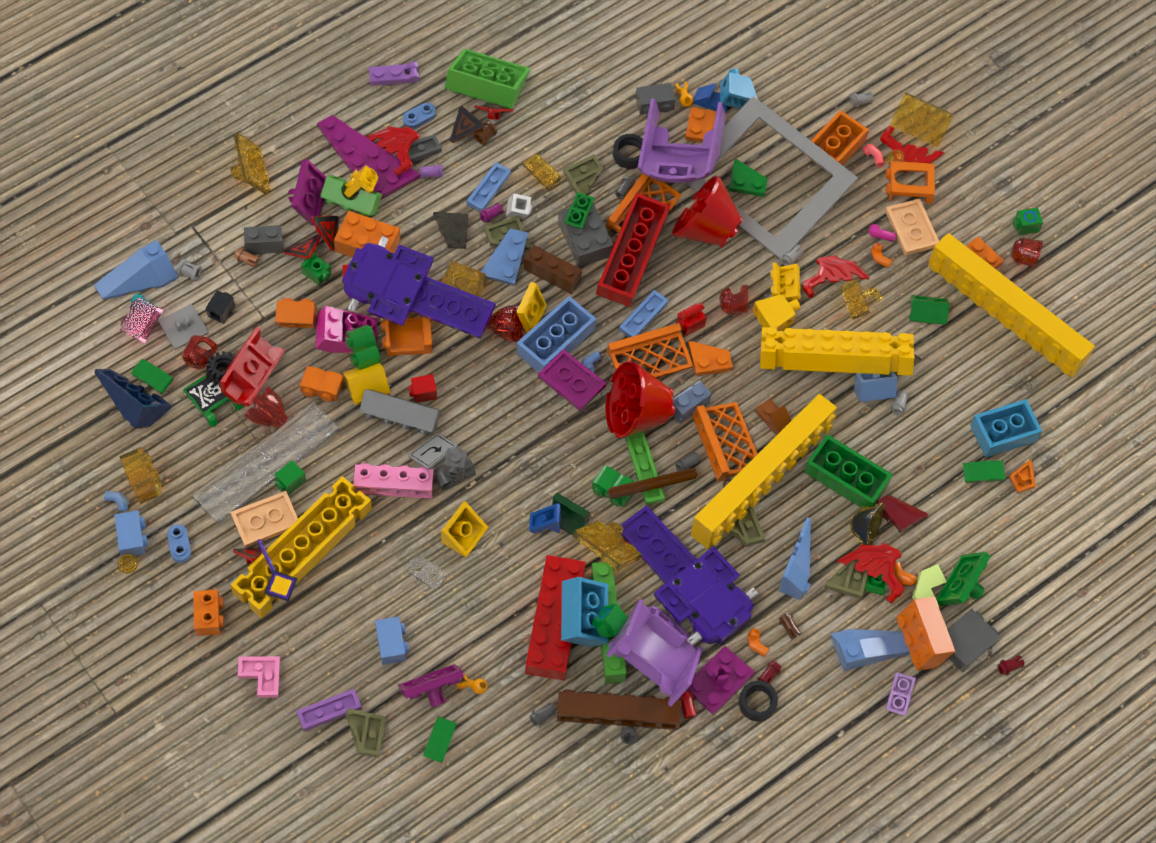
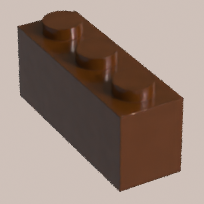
[524,245,582,294]

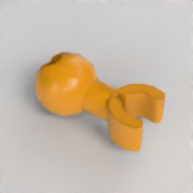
[675,82,693,107]
[456,673,488,694]

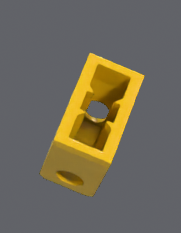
[753,294,801,331]

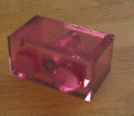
[119,297,163,343]

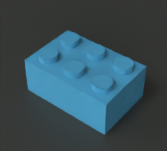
[970,399,1042,458]
[561,577,608,647]

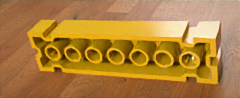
[760,327,914,376]
[231,476,372,619]

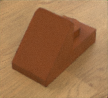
[755,399,792,436]

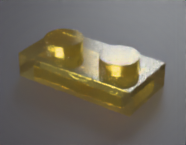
[523,153,561,190]

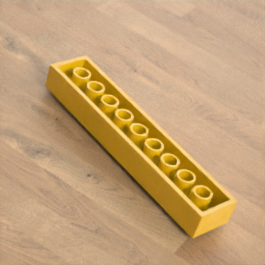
[928,233,1095,378]
[690,394,837,549]

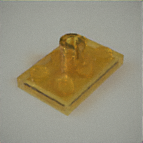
[890,92,954,147]
[230,133,271,195]
[573,520,642,571]

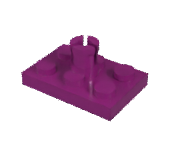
[288,159,326,226]
[538,349,606,412]
[686,646,755,716]
[398,664,464,707]

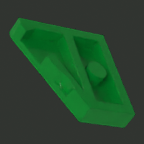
[729,159,768,197]

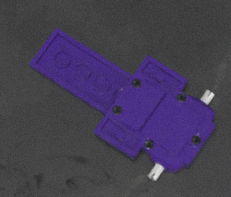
[342,236,496,339]
[617,505,758,646]

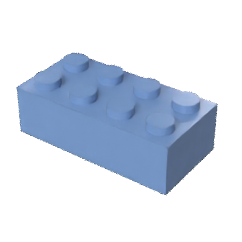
[516,296,596,373]

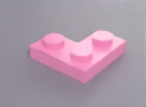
[238,657,280,698]

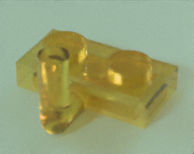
[840,279,883,320]

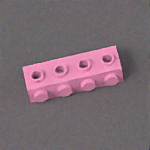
[353,463,434,499]

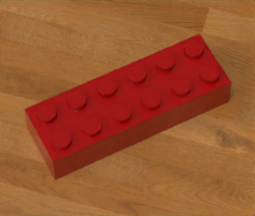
[596,193,671,307]
[525,555,586,681]

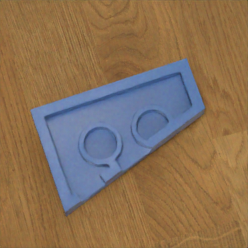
[479,228,528,286]

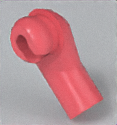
[862,144,884,167]

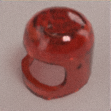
[1011,238,1043,267]
[719,284,748,314]
[182,335,218,369]

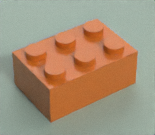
[805,110,869,166]
[334,211,401,258]
[897,597,955,671]

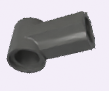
[434,459,476,490]

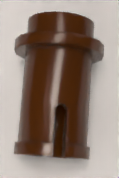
[779,613,802,640]

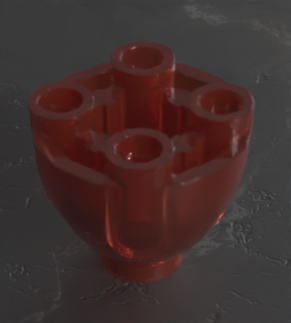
[486,305,523,342]
[244,386,288,429]

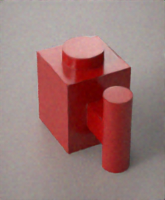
[676,303,707,336]

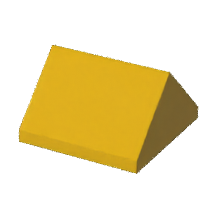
[342,363,391,406]
[441,501,489,557]

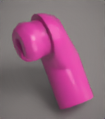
[868,224,896,242]

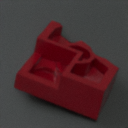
[875,495,928,533]

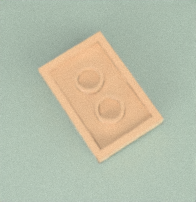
[885,199,939,256]
[231,491,298,548]

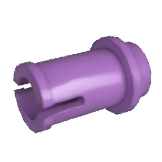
[420,164,443,178]

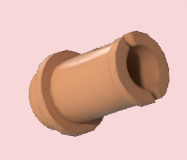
[234,248,259,267]

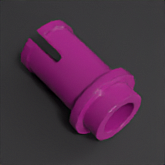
[479,203,504,223]

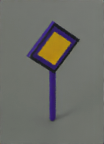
[257,539,298,602]

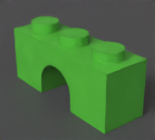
[320,175,382,217]

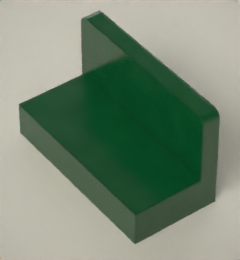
[552,493,590,537]

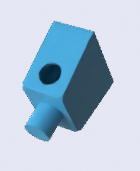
[720,68,758,109]

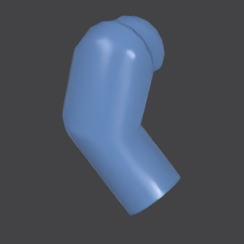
[582,351,601,373]
[104,491,130,511]

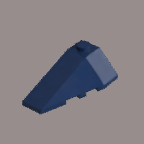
[94,369,172,428]

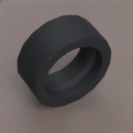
[613,134,643,169]
[738,680,778,722]

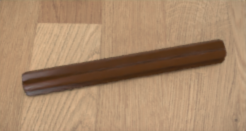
[608,468,698,499]

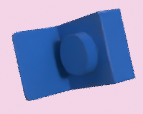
[693,83,729,114]
[529,503,561,534]

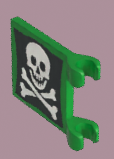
[183,375,243,427]

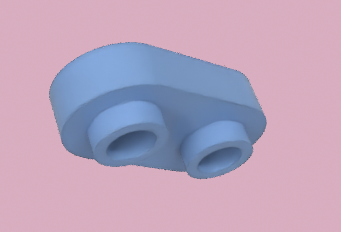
[403,103,436,129]
[167,524,191,563]

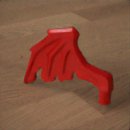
[880,125,944,173]
[366,126,420,176]
[802,255,870,298]
[837,543,905,604]

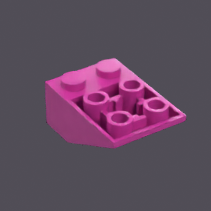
[315,306,377,353]

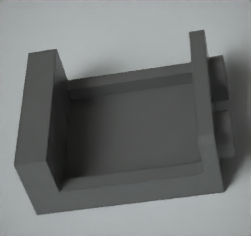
[947,608,1000,673]

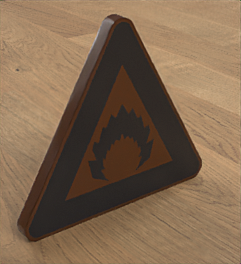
[450,106,485,143]

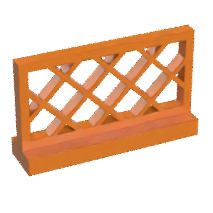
[605,174,682,233]
[606,323,693,378]
[692,402,757,482]

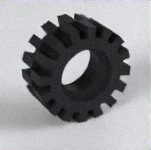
[206,351,236,387]

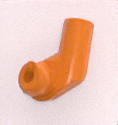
[871,243,892,268]
[894,562,917,586]
[747,628,770,657]

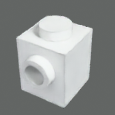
[506,194,532,220]

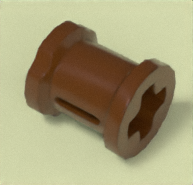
[473,121,497,145]

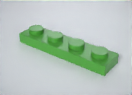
[625,431,665,505]

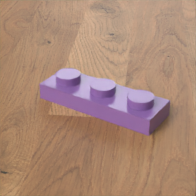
[296,689,362,731]

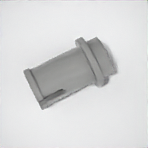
[850,92,874,107]
[781,245,804,266]
[891,390,909,415]

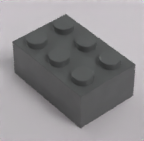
[558,203,613,267]

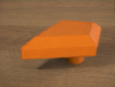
[1009,460,1036,494]

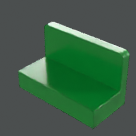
[909,295,950,325]

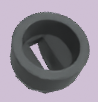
[620,726,638,744]

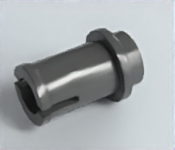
[615,176,635,199]
[675,452,701,471]
[529,703,557,726]

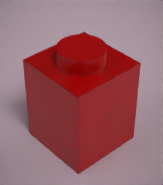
[408,374,437,403]

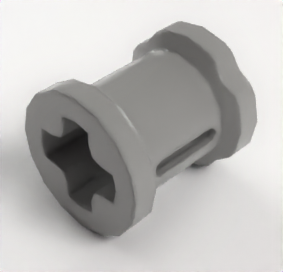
[177,259,202,281]

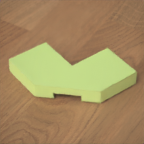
[912,564,947,607]

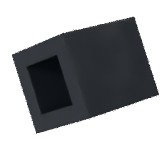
[206,290,235,324]

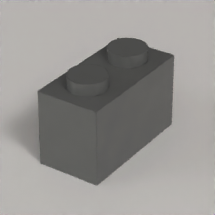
[635,82,676,115]
[244,225,284,254]

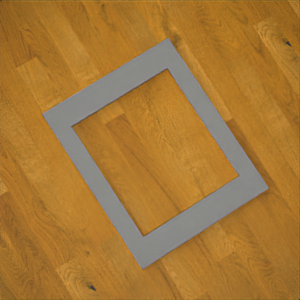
[685,96,858,260]

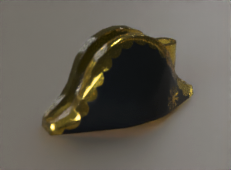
[850,502,885,545]

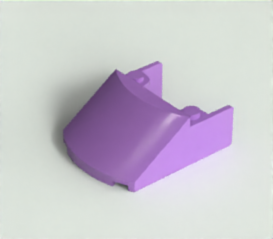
[638,98,726,183]
[606,599,702,706]

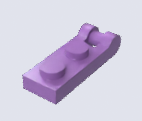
[369,62,420,86]

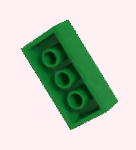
[804,434,893,513]

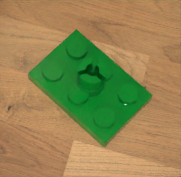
[936,551,991,606]

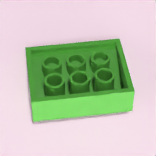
[445,48,531,109]

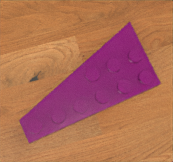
[317,115,421,199]

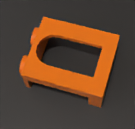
[886,161,935,204]

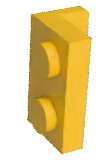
[344,165,379,198]
[770,262,800,301]

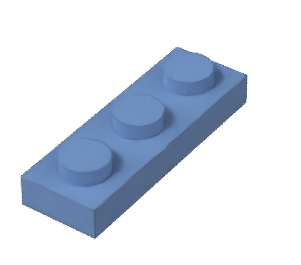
[467,162,511,212]
[619,290,669,337]

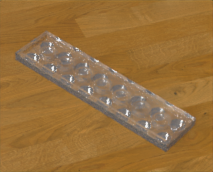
[193,402,339,525]

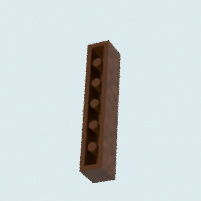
[557,690,681,730]

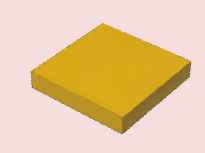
[516,282,547,333]

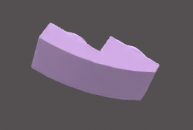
[885,672,916,716]

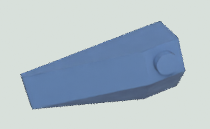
[94,240,178,300]
[778,517,811,600]
[830,629,910,671]

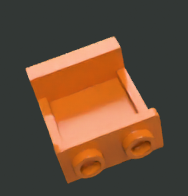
[381,316,432,356]

